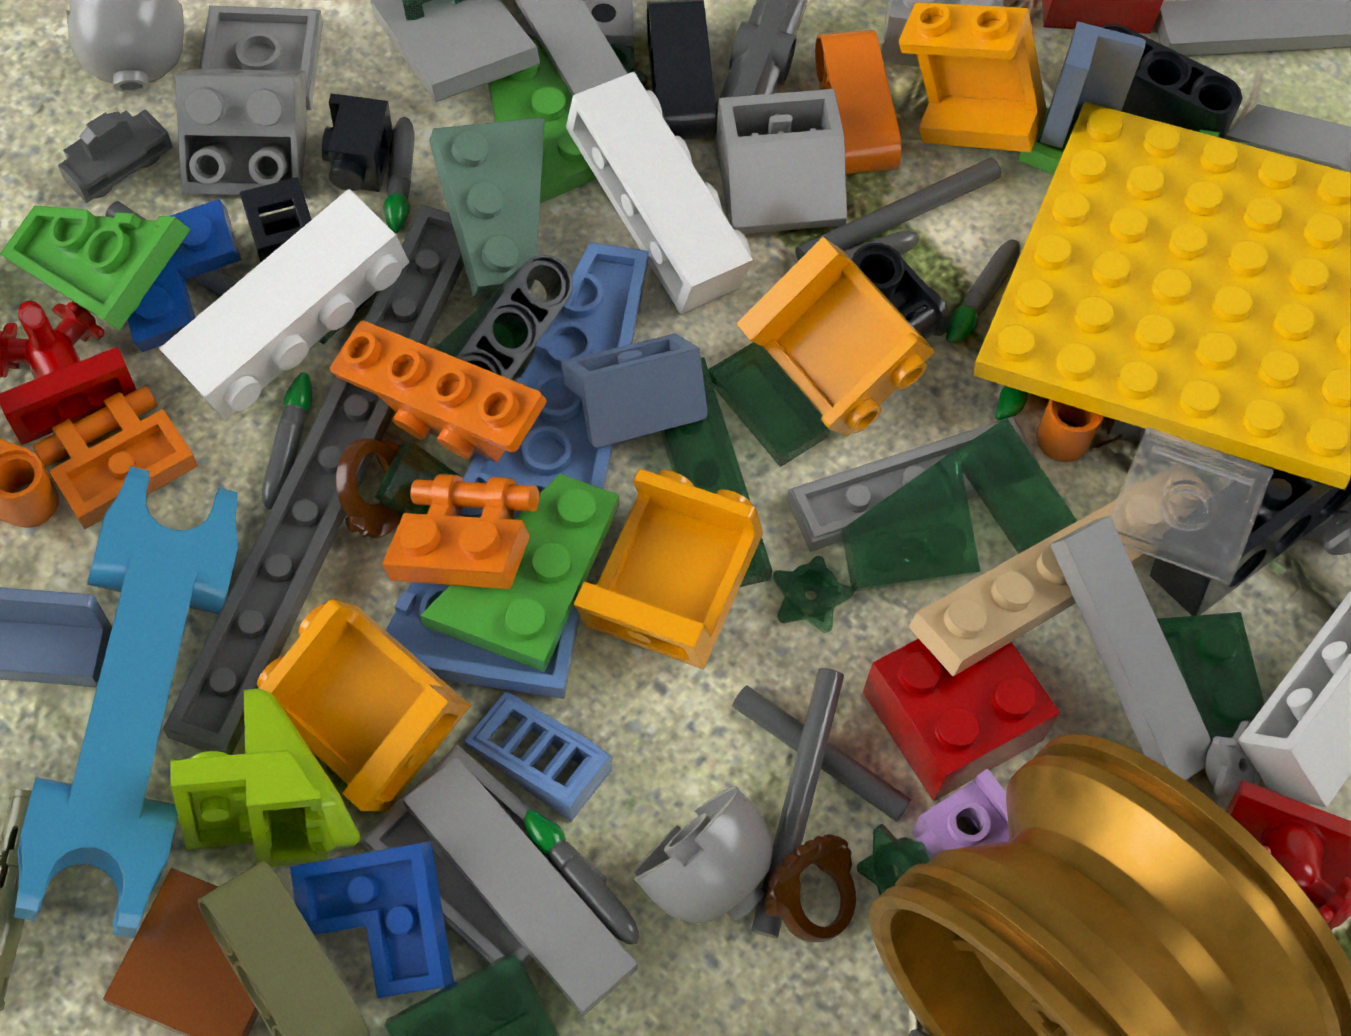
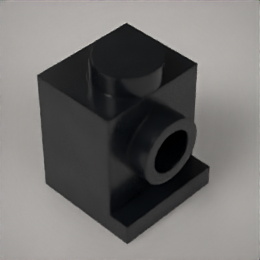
[321,93,393,192]
[239,177,312,263]

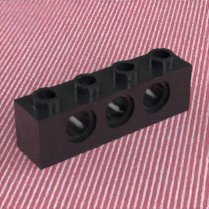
[1149,464,1351,619]

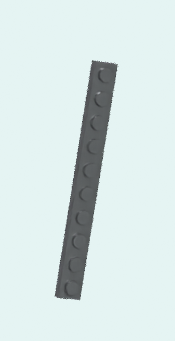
[163,204,464,755]

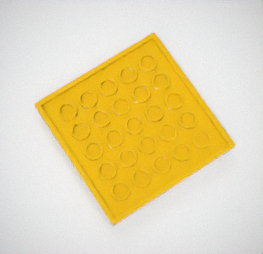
[973,102,1351,490]

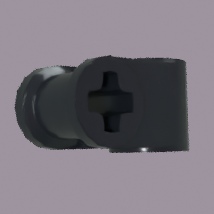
[852,243,952,339]

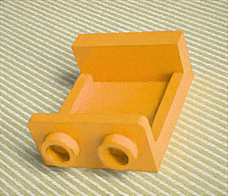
[899,2,1047,152]
[736,237,936,437]
[573,469,763,670]
[257,599,471,811]

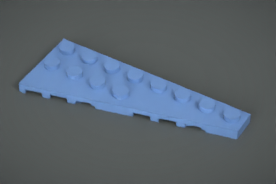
[386,242,649,699]

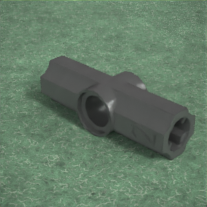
[716,0,808,116]

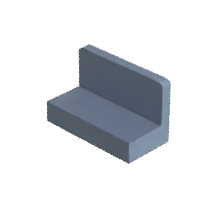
[1040,21,1146,148]
[561,333,708,448]
[0,587,112,687]

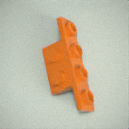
[330,321,547,463]

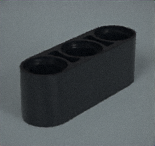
[647,0,716,140]
[1101,24,1243,139]
[451,254,572,380]

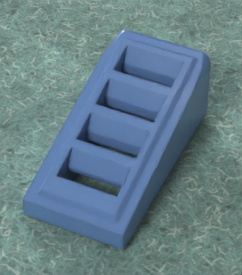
[464,691,612,822]

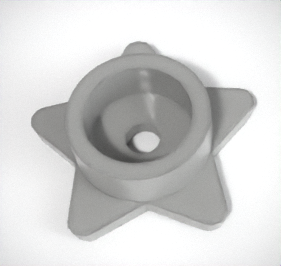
[1302,506,1351,555]
[1206,720,1261,796]

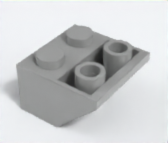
[175,69,307,195]
[715,89,847,234]

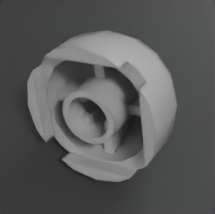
[66,0,184,92]
[633,785,773,923]

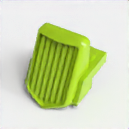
[170,688,360,867]

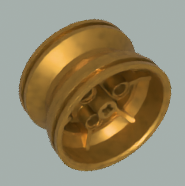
[869,734,1351,1036]

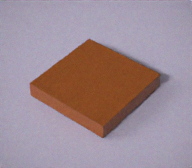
[103,868,259,1036]

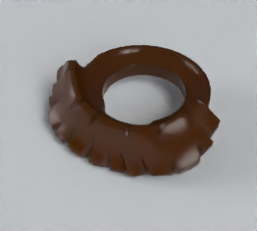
[336,438,418,538]
[764,834,856,942]

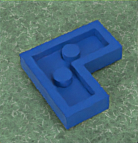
[128,199,242,352]
[290,841,454,998]

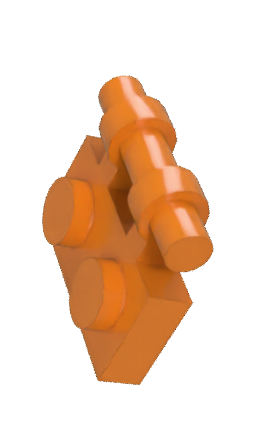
[32,385,198,530]
[382,474,539,589]

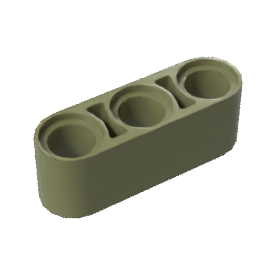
[198,861,370,1036]

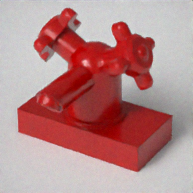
[0,300,137,445]
[1226,780,1351,931]

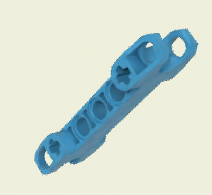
[14,466,238,938]

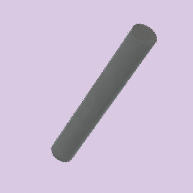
[732,685,912,822]

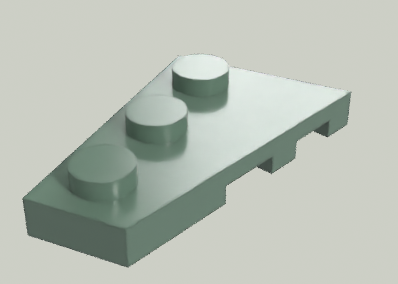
[429,118,545,298]

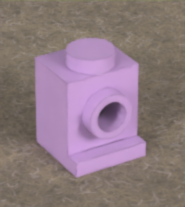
[911,768,1010,863]

